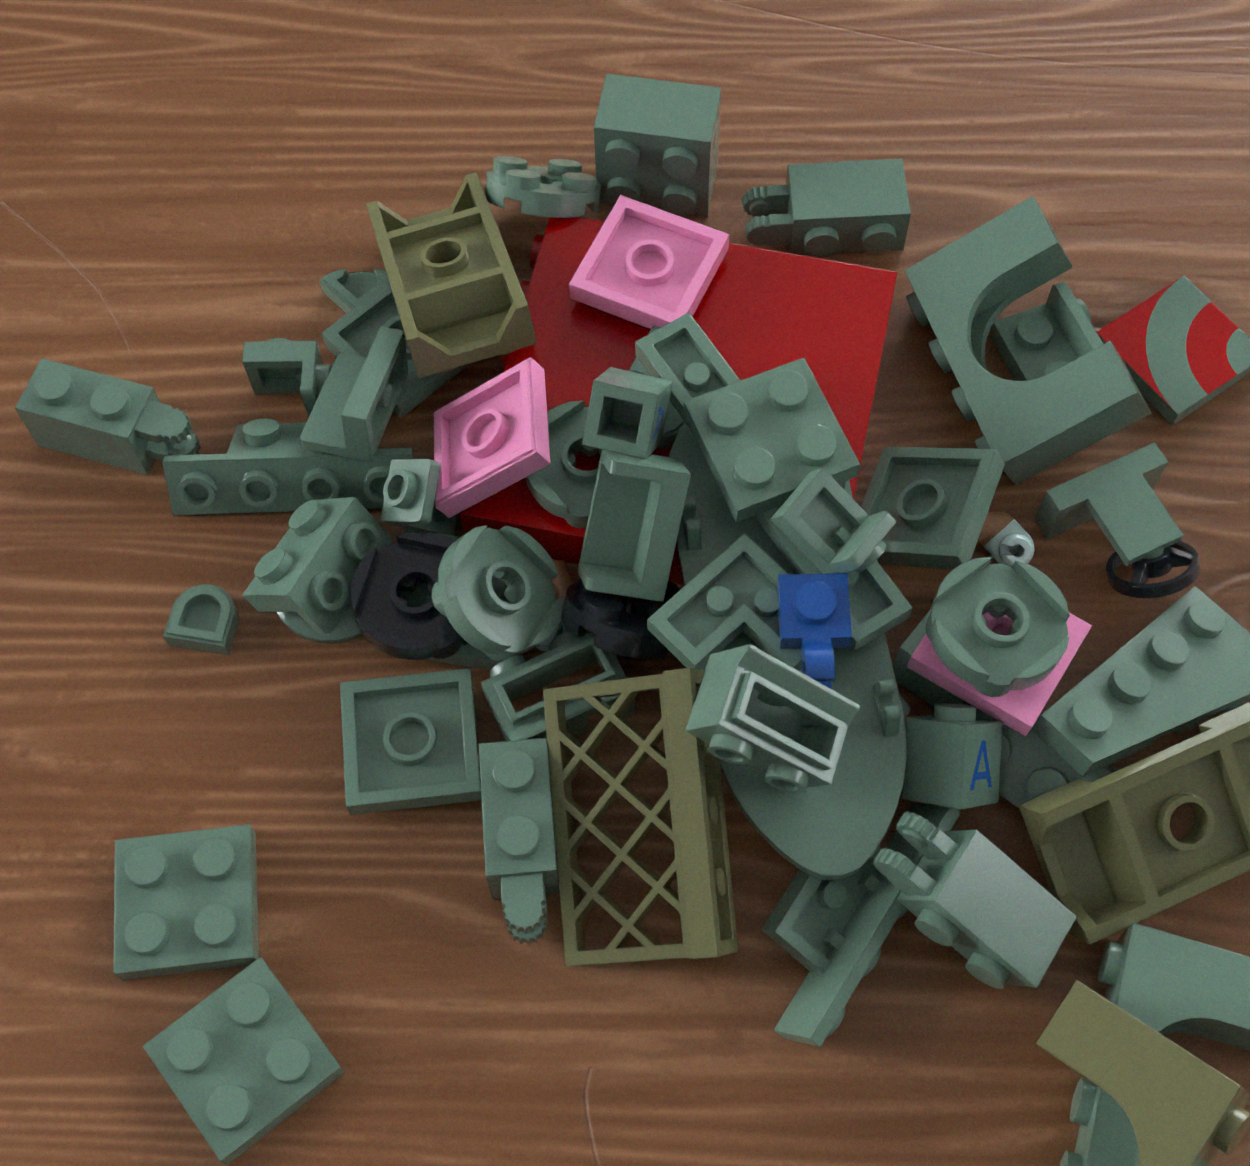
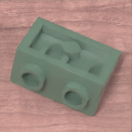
[989,281,1103,381]

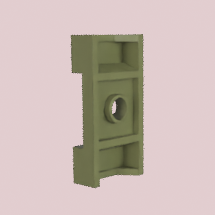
[366,172,537,378]
[1019,702,1250,945]

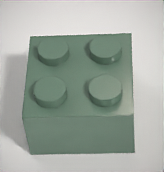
[594,73,721,217]

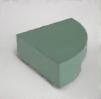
[319,268,389,314]

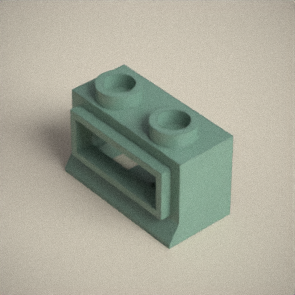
[481,629,636,741]
[685,644,860,794]

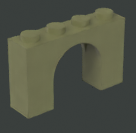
[1036,980,1250,1166]

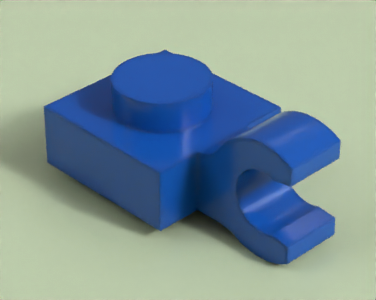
[777,573,852,689]

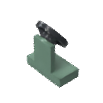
[1034,442,1200,598]

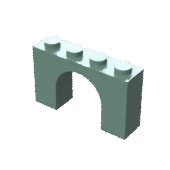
[904,196,1151,485]
[1060,923,1250,1166]

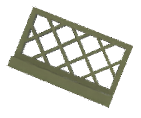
[543,667,739,966]

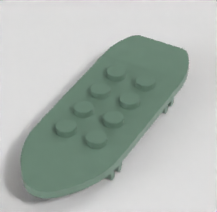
[669,423,907,880]

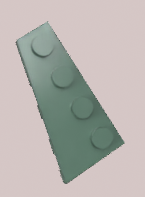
[1031,586,1250,777]

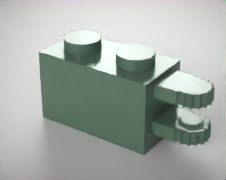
[742,158,911,256]
[15,358,201,475]
[479,738,560,945]
[873,811,1077,989]

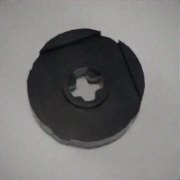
[350,531,464,660]
[561,576,680,659]

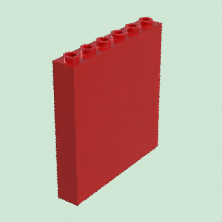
[454,217,898,585]

